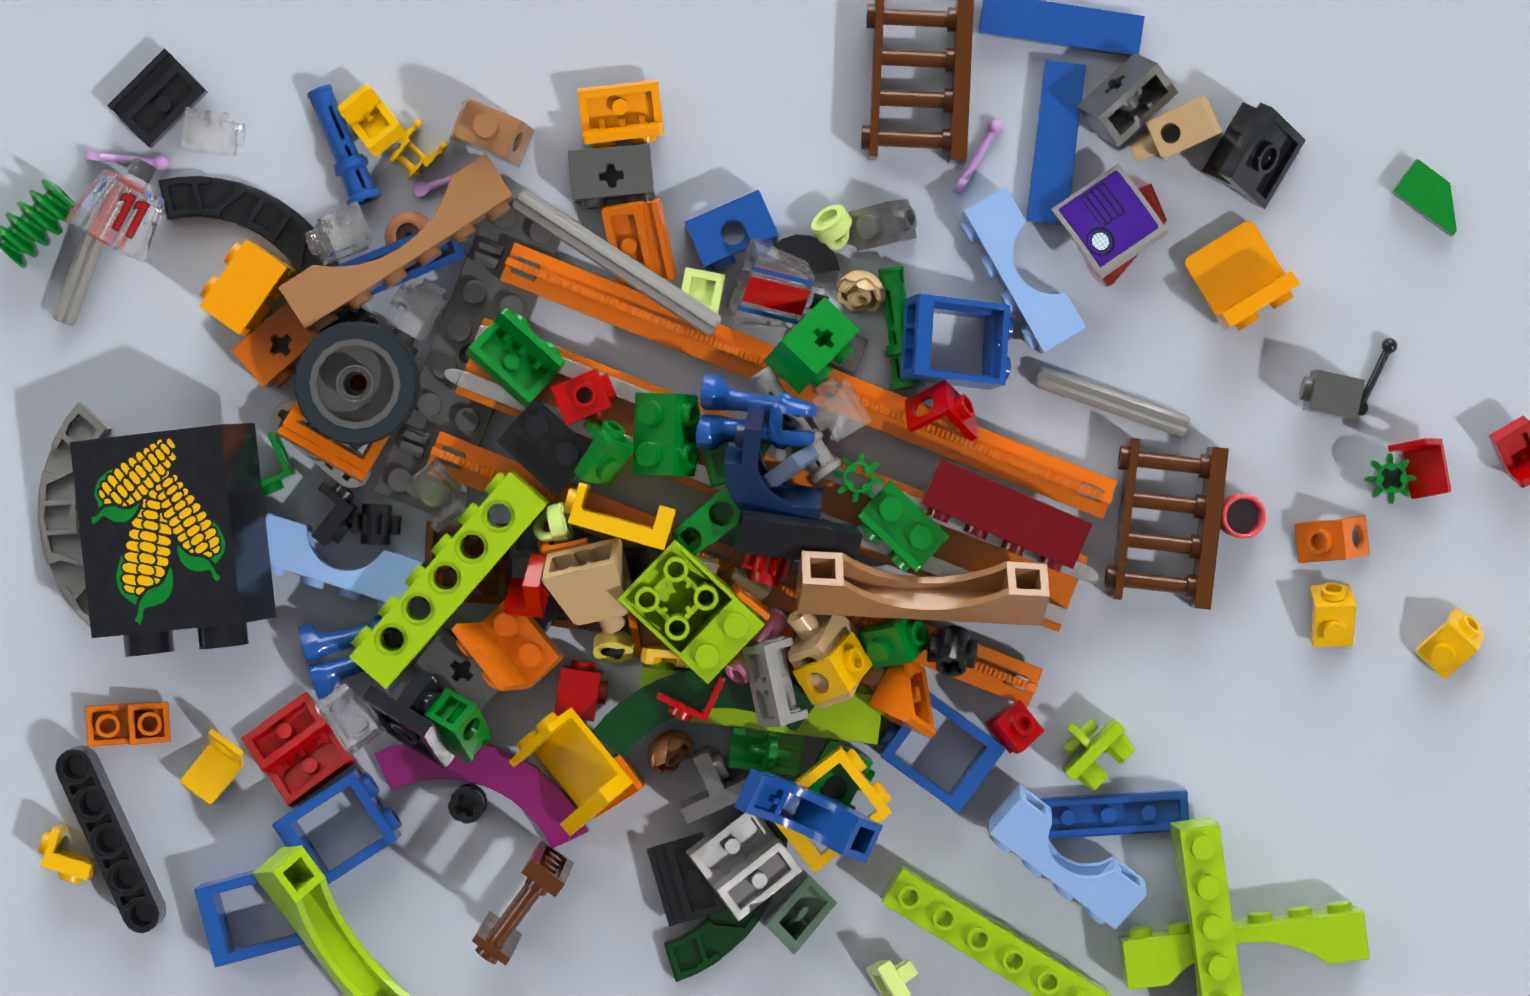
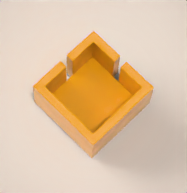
[199,239,297,337]

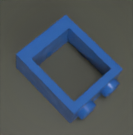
[900,293,1013,390]
[878,691,1006,814]
[272,768,402,885]
[194,870,305,968]

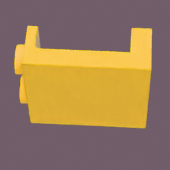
[563,482,677,550]

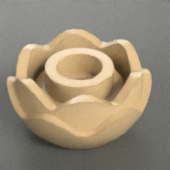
[834,270,885,313]

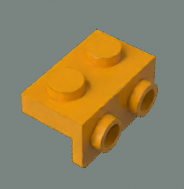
[577,79,664,149]

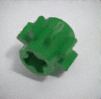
[833,452,884,503]
[1364,453,1416,504]

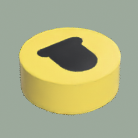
[593,630,634,663]

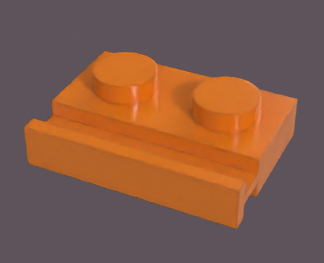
[601,198,677,286]

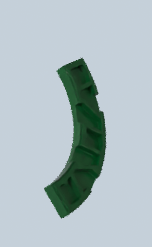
[592,666,816,757]
[664,819,788,982]

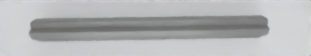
[512,189,722,336]

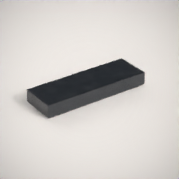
[732,509,863,561]

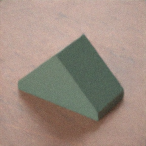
[765,875,837,954]

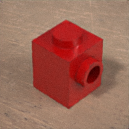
[550,368,617,426]
[554,659,609,722]

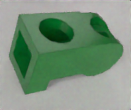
[670,485,741,556]
[424,688,491,764]

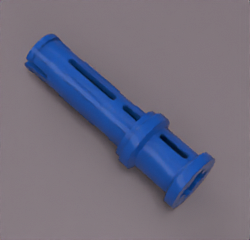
[307,84,382,208]

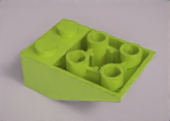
[618,539,765,684]

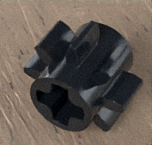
[351,503,401,545]
[927,625,978,677]

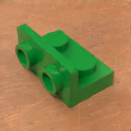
[856,480,950,573]

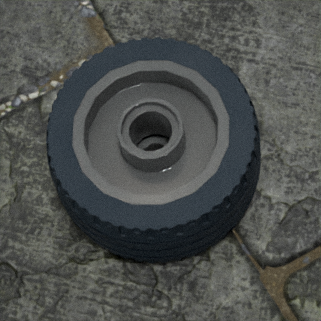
[294,321,420,445]

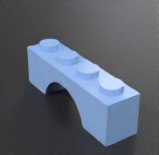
[959,187,1086,354]
[266,513,425,608]
[989,784,1147,930]

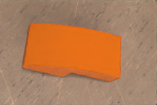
[85,701,171,747]

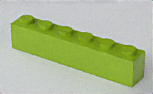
[639,662,881,745]

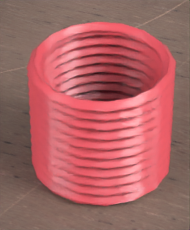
[1220,494,1266,539]

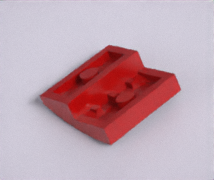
[241,691,358,808]

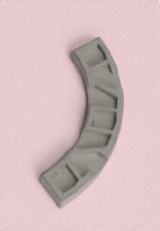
[38,402,111,627]

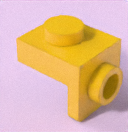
[337,84,407,158]
[1310,582,1357,647]
[1415,608,1484,679]
[38,823,98,884]

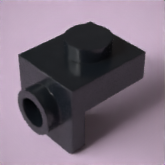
[311,481,359,546]

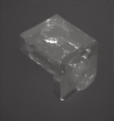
[314,684,384,755]

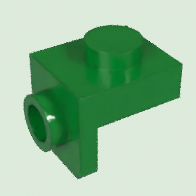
[574,418,635,486]
[858,619,930,669]

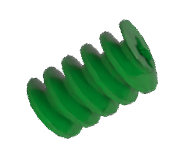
[0,178,83,268]

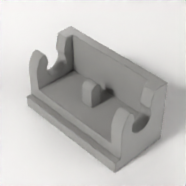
[742,636,809,727]

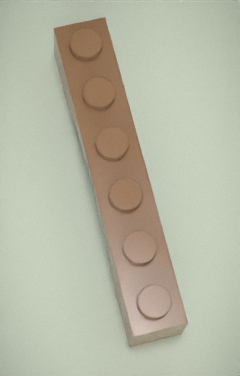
[278,154,514,333]
[796,551,1050,626]

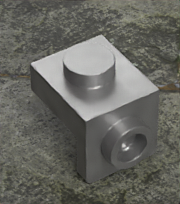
[848,199,917,251]

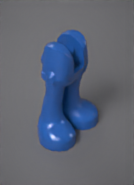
[696,373,817,451]
[298,615,421,700]

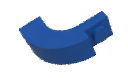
[734,769,883,863]

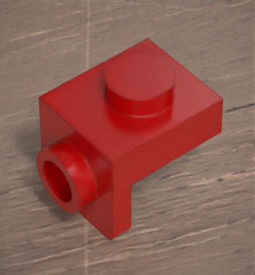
[1489,416,1530,488]
[503,554,552,618]
[985,699,1044,754]

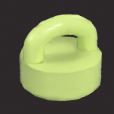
[811,205,852,251]
[533,502,574,544]

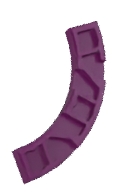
[374,743,589,849]

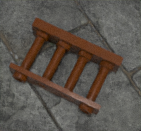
[861,0,974,164]
[1104,438,1229,610]
[472,840,574,966]

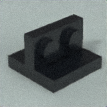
[1202,102,1306,209]
[361,668,454,769]

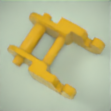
[388,118,448,180]

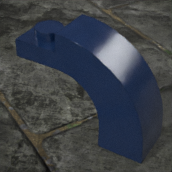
[724,408,823,520]

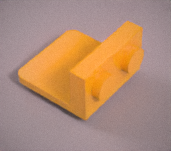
[1184,221,1300,331]

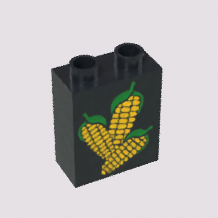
[70,423,276,657]

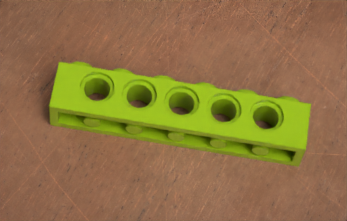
[349,470,550,689]
[880,863,1111,996]

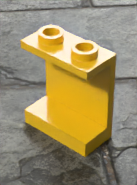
[508,707,634,836]

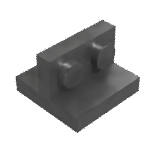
[680,745,751,824]

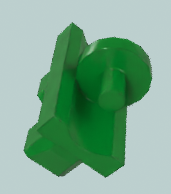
[726,727,805,777]

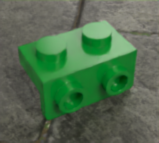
[465,308,566,408]
[632,392,700,477]

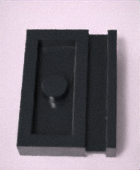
[107,48,208,149]
[496,398,589,497]
[647,832,726,927]

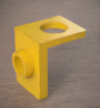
[793,631,872,705]
[180,728,245,806]

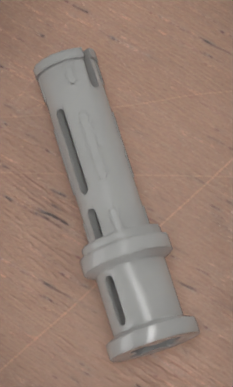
[748,366,843,485]

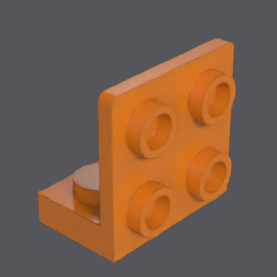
[451,600,565,691]

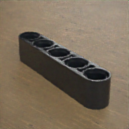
[55,746,166,933]

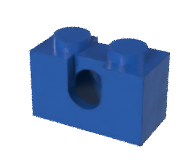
[685,190,778,272]

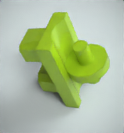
[1062,718,1135,791]

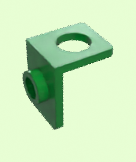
[261,432,297,497]

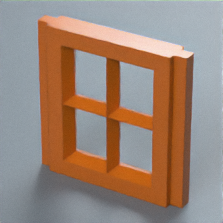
[277,375,391,483]

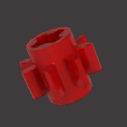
[742,553,793,587]

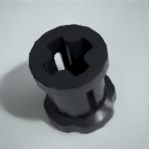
[448,783,488,824]

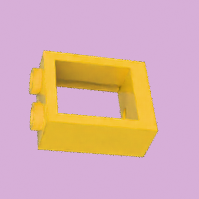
[775,745,892,874]

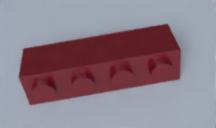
[920,458,1093,573]

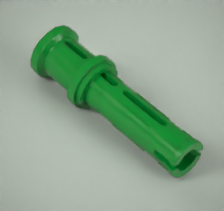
[878,266,926,391]

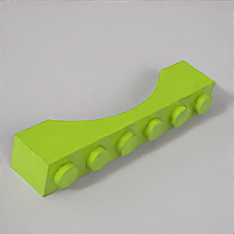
[1170,817,1243,996]
[252,845,410,996]
[1118,901,1370,990]

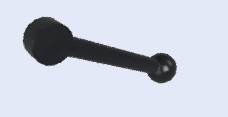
[1358,338,1397,416]

